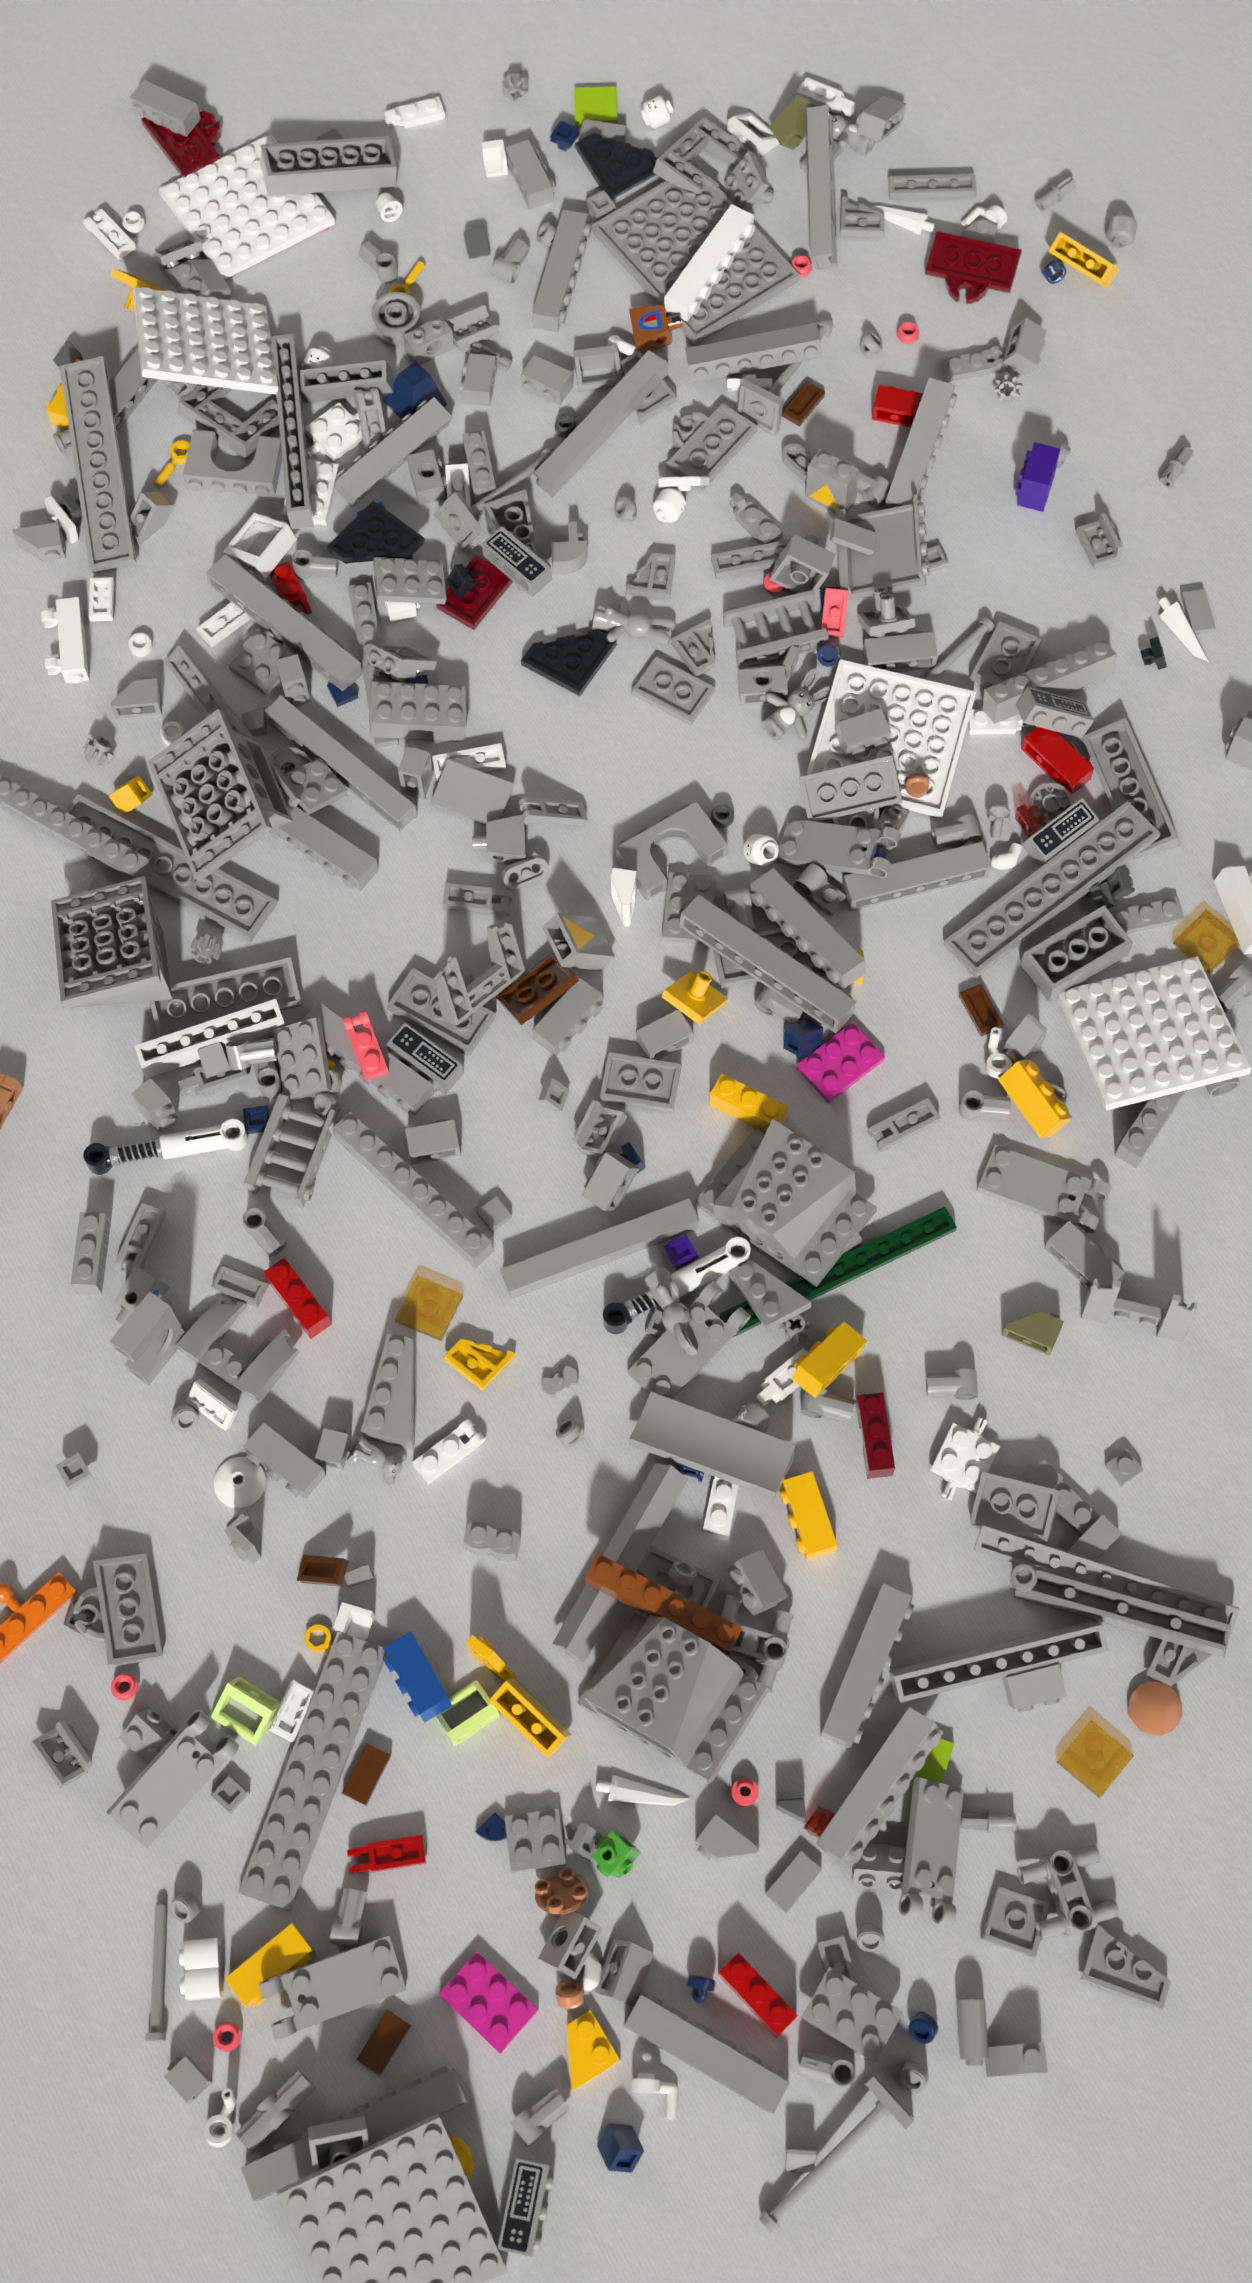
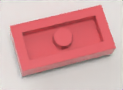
[821,588,849,638]

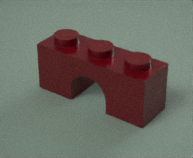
[855,1392,895,1479]

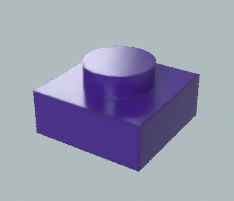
[664,1234,698,1270]

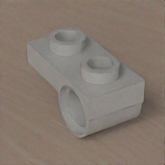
[873,805,909,851]

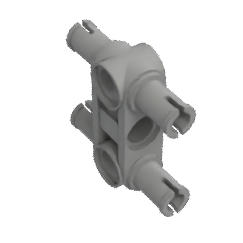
[721,1595,794,1693]
[1017,1845,1120,1940]

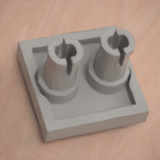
[724,151,774,212]
[857,587,915,637]

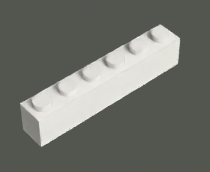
[665,204,755,322]
[134,999,285,1079]

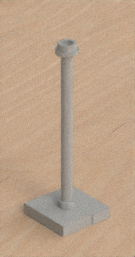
[737,319,833,436]
[433,448,555,551]
[759,2075,914,2232]

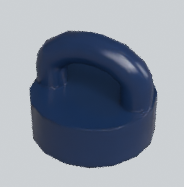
[1041,258,1066,284]
[817,642,841,667]
[687,1974,716,2003]
[909,2011,938,2043]

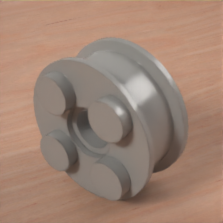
[371,292,422,344]

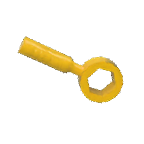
[388,261,425,295]
[154,440,190,488]
[304,1625,332,1652]

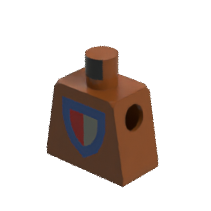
[629,305,683,355]

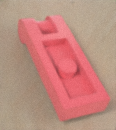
[342,1010,389,1081]

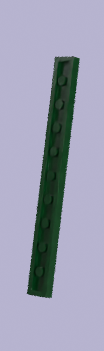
[719,1206,957,1338]

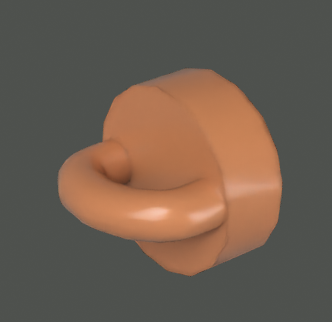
[905,773,929,798]
[555,1980,584,2009]

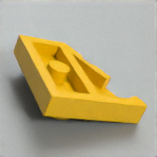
[444,1339,515,1392]
[466,1635,516,1681]
[567,2010,620,2090]

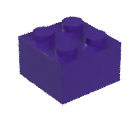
[1015,442,1061,512]

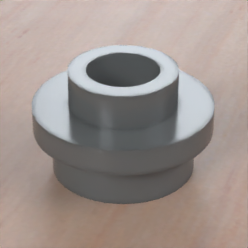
[555,415,577,437]
[711,804,734,828]

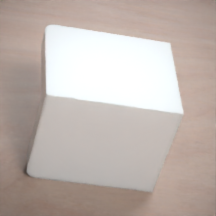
[482,139,508,177]
[333,1602,375,1641]

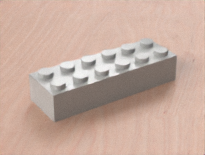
[260,136,397,196]

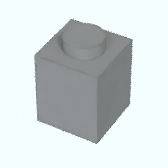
[315,1427,351,1470]
[164,2056,212,2103]

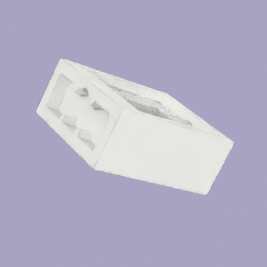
[223,513,296,580]

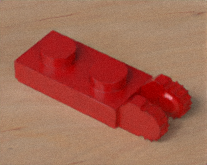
[269,561,312,615]
[347,1835,426,1874]

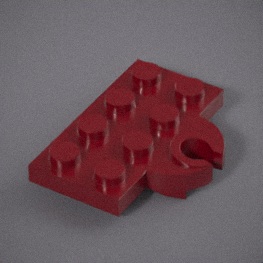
[141,108,221,178]
[925,231,1022,304]

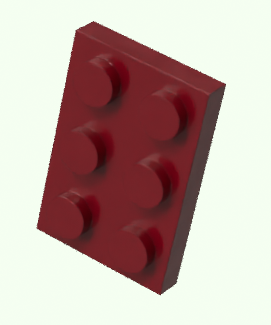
[436,555,513,630]

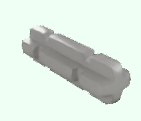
[471,342,512,371]

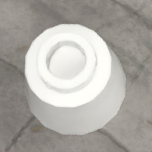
[376,193,403,222]

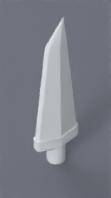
[869,205,936,235]
[1159,597,1209,662]
[596,1775,691,1806]

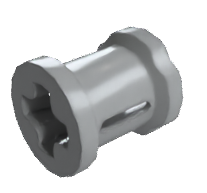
[52,429,72,453]

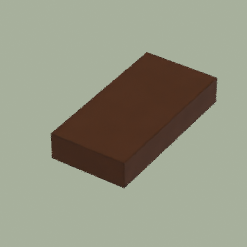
[782,381,825,427]
[959,984,1004,1037]
[297,1555,349,1587]
[342,1743,391,1806]
[356,2009,412,2076]

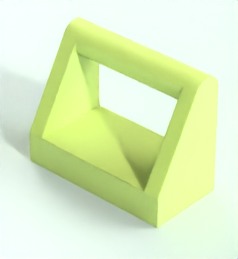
[211,1676,281,1746]
[436,1679,500,1746]

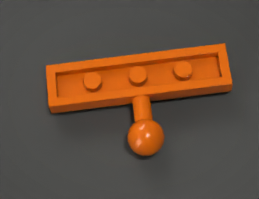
[0,1572,78,1663]

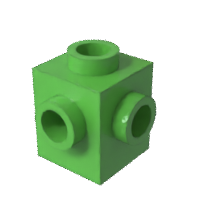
[591,1831,641,1878]

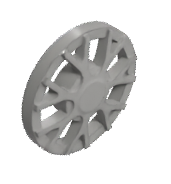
[1029,783,1074,825]

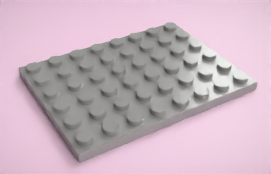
[591,163,800,345]

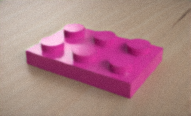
[796,1022,885,1104]
[439,1951,539,2054]

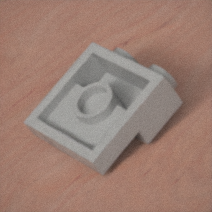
[229,629,293,695]
[368,644,437,681]

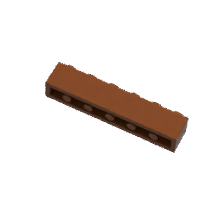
[584,1553,742,1657]

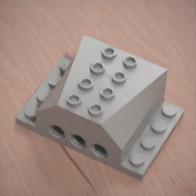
[148,708,293,881]
[51,876,173,1008]
[695,1118,877,1287]
[577,1612,769,1783]

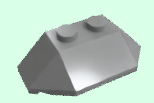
[164,259,232,301]

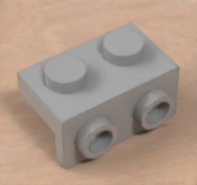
[445,304,499,349]
[1076,512,1123,569]
[573,1100,627,1158]
[224,1513,261,1564]
[120,1708,178,1764]
[31,1719,92,1789]
[853,1843,906,1891]

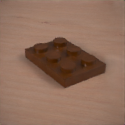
[495,952,579,1025]

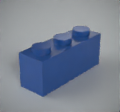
[383,1631,452,1723]

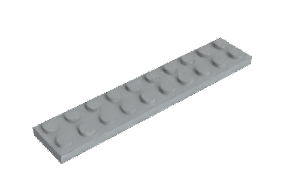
[60,356,137,573]
[52,794,277,941]
[944,801,1160,978]
[238,1631,387,1912]

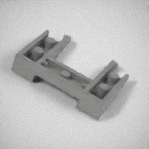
[653,117,747,194]
[178,384,279,459]
[437,922,526,1026]
[1081,1279,1197,1342]
[176,1300,299,1403]
[1023,1460,1122,1561]

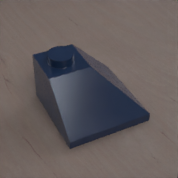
[384,361,447,419]

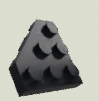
[574,133,657,200]
[327,501,425,564]
[521,630,617,696]

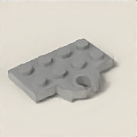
[667,403,758,491]
[799,755,903,829]
[387,968,496,1055]
[73,1553,162,1667]

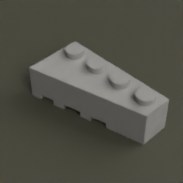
[484,489,538,591]
[361,1333,415,1450]

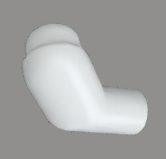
[607,335,636,356]
[991,843,1023,870]
[580,1952,602,1991]

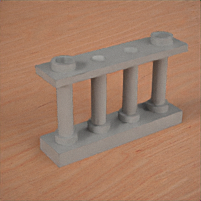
[723,590,829,670]
[244,1094,339,1208]

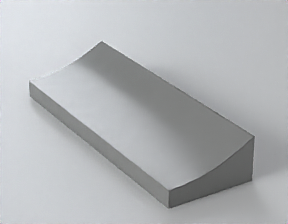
[1082,718,1180,860]
[150,957,302,1038]
[629,1392,796,1499]

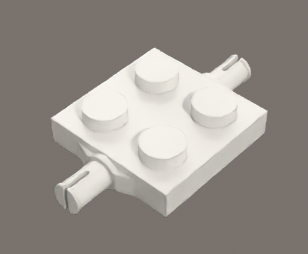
[305,403,363,462]
[930,1417,1000,1500]

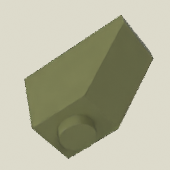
[769,94,812,150]
[1002,1311,1064,1356]

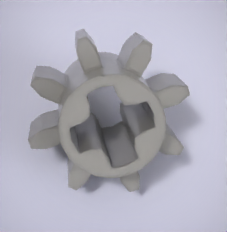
[502,73,528,101]
[994,372,1023,403]
[83,736,114,766]
[190,934,222,964]
[779,1313,811,1344]

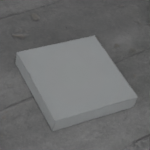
[981,1885,1051,1958]

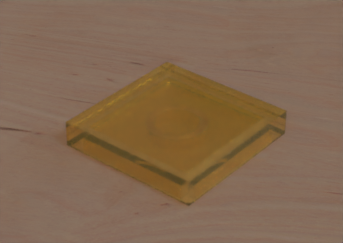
[1173,909,1240,974]
[395,1275,463,1342]
[1057,1720,1134,1799]

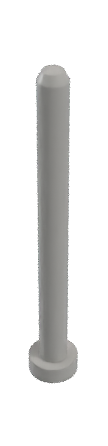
[922,617,995,681]
[145,1902,166,2042]

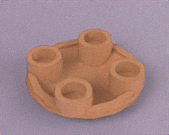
[1128,1681,1182,1736]
[534,1868,589,1914]

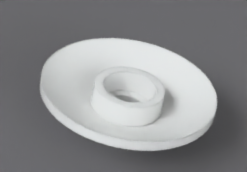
[214,1457,266,1509]

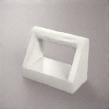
[727,113,779,159]
[611,868,637,926]

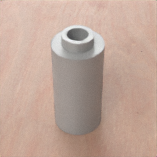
[957,1999,989,2066]

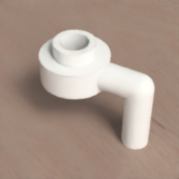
[962,205,1007,229]
[986,1027,1012,1079]
[631,2073,678,2119]
[204,2089,236,2147]

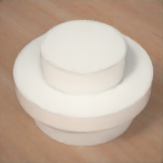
[123,212,145,233]

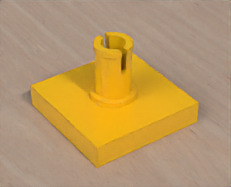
[110,268,166,311]
[661,971,728,1025]

